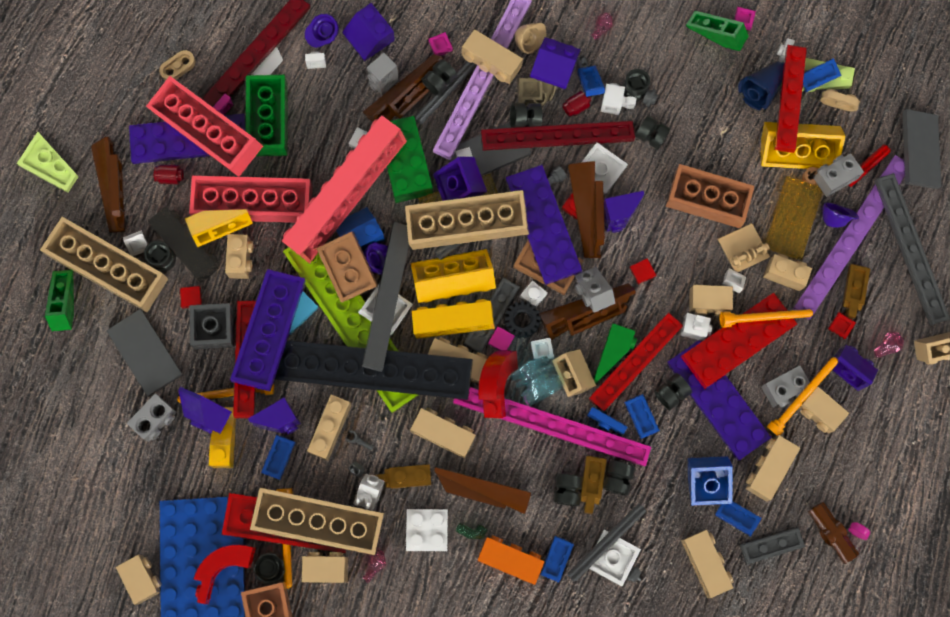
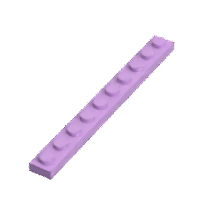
[433,0,532,160]

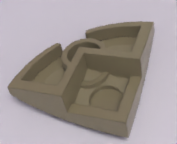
[517,78,557,109]

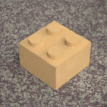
[302,552,348,583]

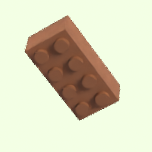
[665,164,755,228]
[241,582,292,617]

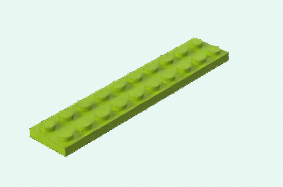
[283,247,419,413]

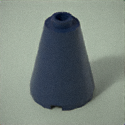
[738,61,784,110]

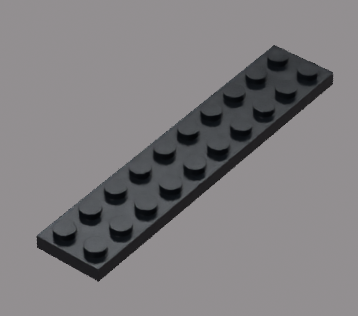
[274,340,473,400]

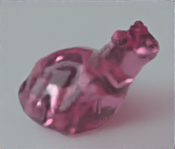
[591,12,613,40]
[874,332,904,358]
[362,549,386,583]

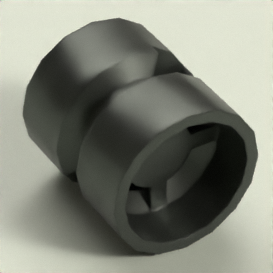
[422,59,458,96]
[623,69,650,102]
[510,103,543,128]
[635,115,671,150]
[144,240,176,272]
[654,373,692,410]
[603,460,636,496]
[553,474,583,507]

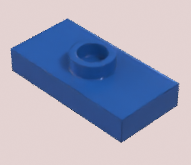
[803,58,842,93]
[577,66,605,97]
[624,394,660,439]
[587,407,628,436]
[261,435,296,480]
[715,501,762,537]
[540,536,574,583]

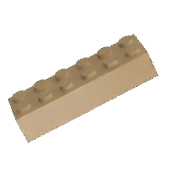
[405,190,529,250]
[40,217,168,312]
[250,488,384,555]

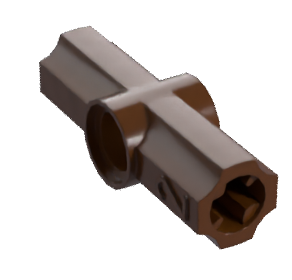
[808,502,859,564]

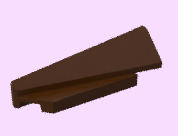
[363,54,443,122]
[91,137,125,233]
[568,161,605,258]
[539,283,636,340]
[434,467,531,514]

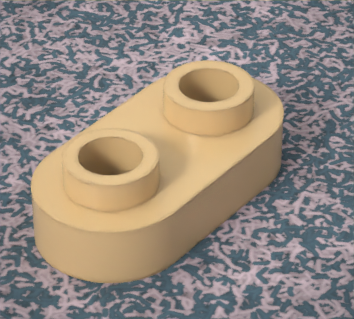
[159,50,196,81]
[820,89,860,112]

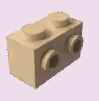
[225,234,253,279]
[763,254,812,291]
[689,285,733,316]
[914,332,950,364]
[552,349,596,397]
[799,387,849,434]
[116,555,161,605]

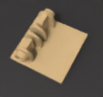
[717,223,770,272]

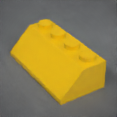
[761,122,846,169]
[410,249,496,303]

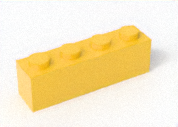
[412,299,495,339]

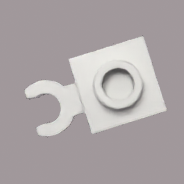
[600,83,637,115]
[680,313,712,341]
[354,474,385,511]

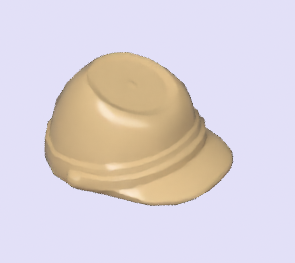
[514,23,546,54]

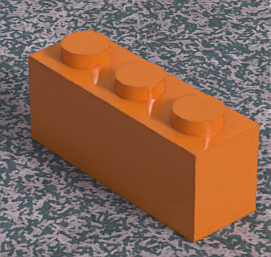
[477,535,545,585]

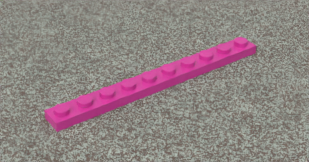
[453,387,651,467]

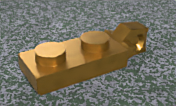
[843,264,870,320]
[580,456,607,514]
[374,464,431,489]

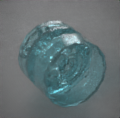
[511,356,564,406]

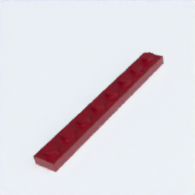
[202,0,310,107]
[481,121,635,151]

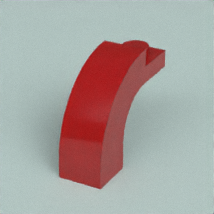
[478,350,518,418]
[194,545,256,604]

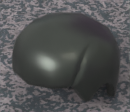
[253,552,285,585]

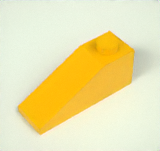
[185,209,253,247]
[209,407,236,468]

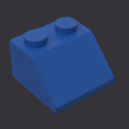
[336,207,385,251]
[688,456,733,506]

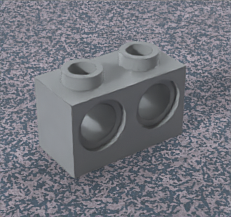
[367,53,399,95]
[126,393,177,442]

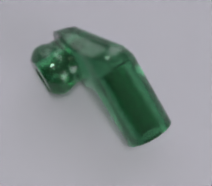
[456,523,488,540]

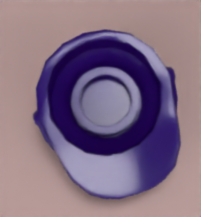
[304,14,339,48]
[822,202,859,228]
[363,242,388,274]

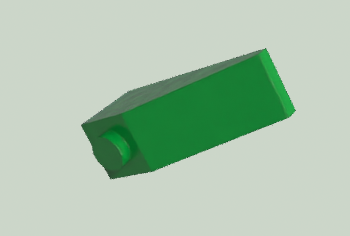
[686,11,749,51]
[45,270,74,331]
[594,324,637,383]

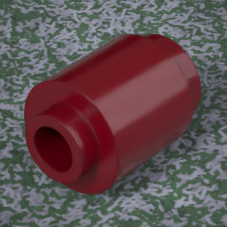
[562,90,592,117]
[153,164,184,185]

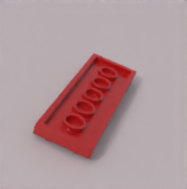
[681,293,797,389]
[221,493,346,553]

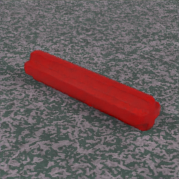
[848,144,891,187]

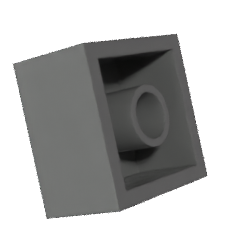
[189,303,235,349]

